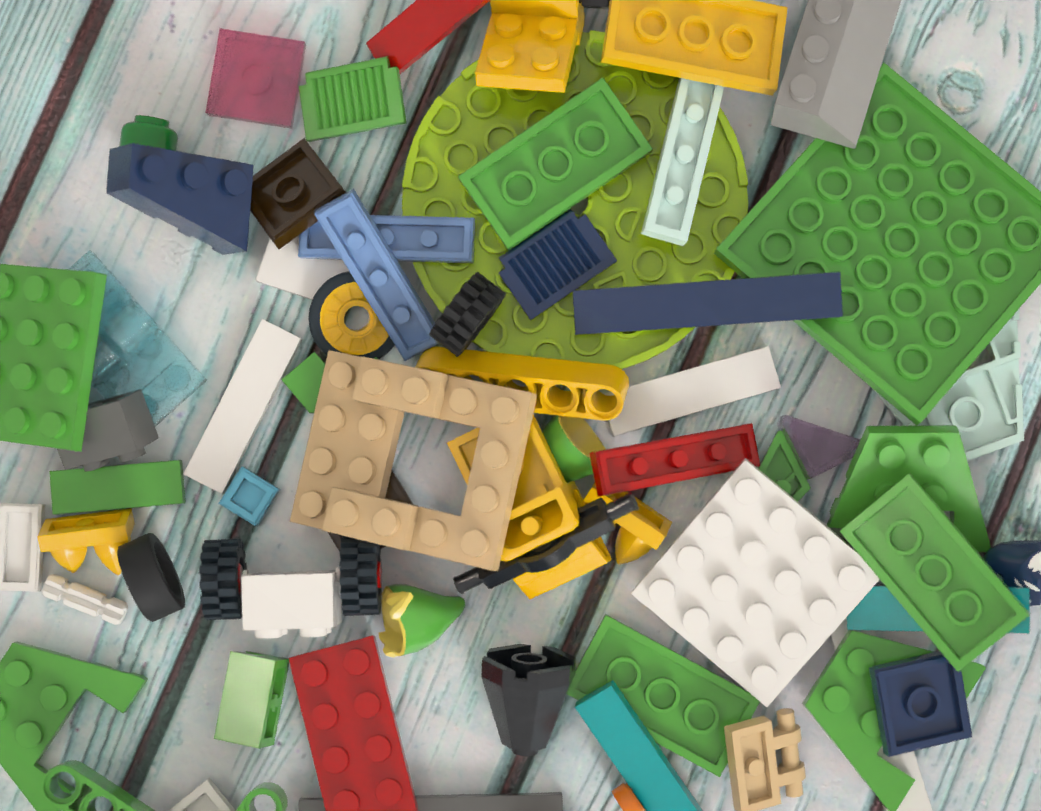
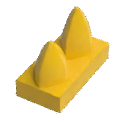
[583,482,672,564]
[37,508,135,575]

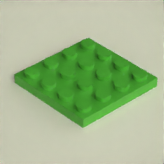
[0,264,107,452]

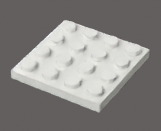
[631,458,880,707]

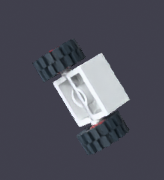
[199,536,382,638]

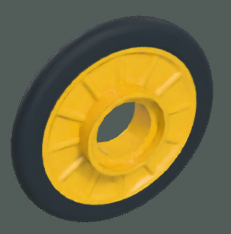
[308,271,395,359]

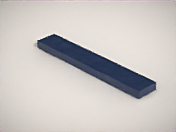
[573,272,843,335]

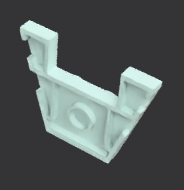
[872,309,1024,461]

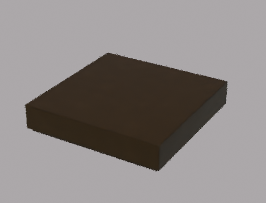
[250,138,346,249]

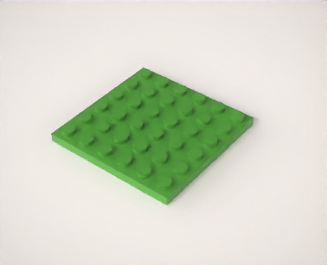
[714,63,1041,426]

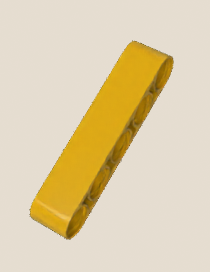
[415,346,629,420]

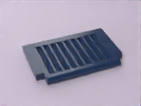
[499,209,617,321]

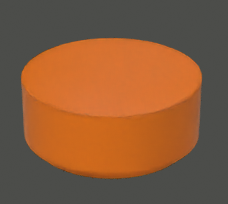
[611,783,646,811]

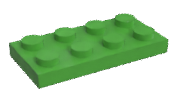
[458,78,653,251]
[840,473,1030,672]
[567,614,760,777]

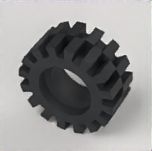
[429,272,506,357]

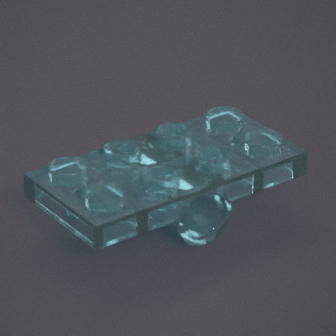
[68,250,207,427]

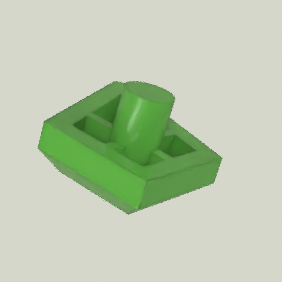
[758,431,811,501]

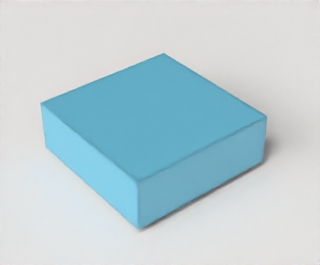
[219,466,280,526]

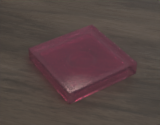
[205,28,306,129]

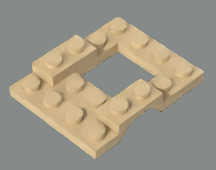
[289,350,537,571]

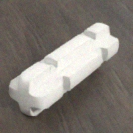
[42,574,128,625]

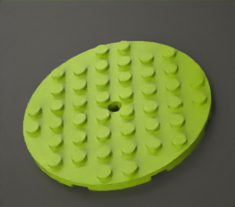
[402,30,748,370]

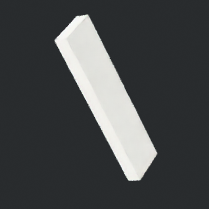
[183,319,303,494]
[604,346,781,437]

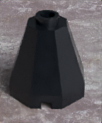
[481,644,576,756]

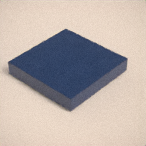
[869,651,972,757]

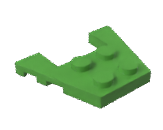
[827,425,991,552]
[802,630,986,811]
[0,642,148,811]

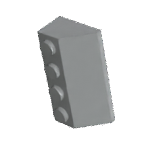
[771,0,901,149]

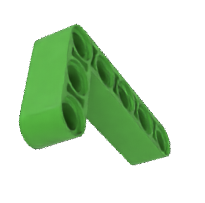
[42,760,288,811]

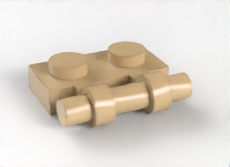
[724,708,806,811]

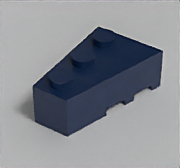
[106,143,254,255]

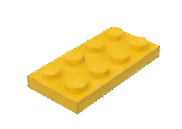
[601,0,788,96]

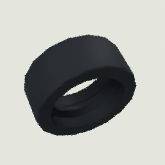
[117,533,185,622]

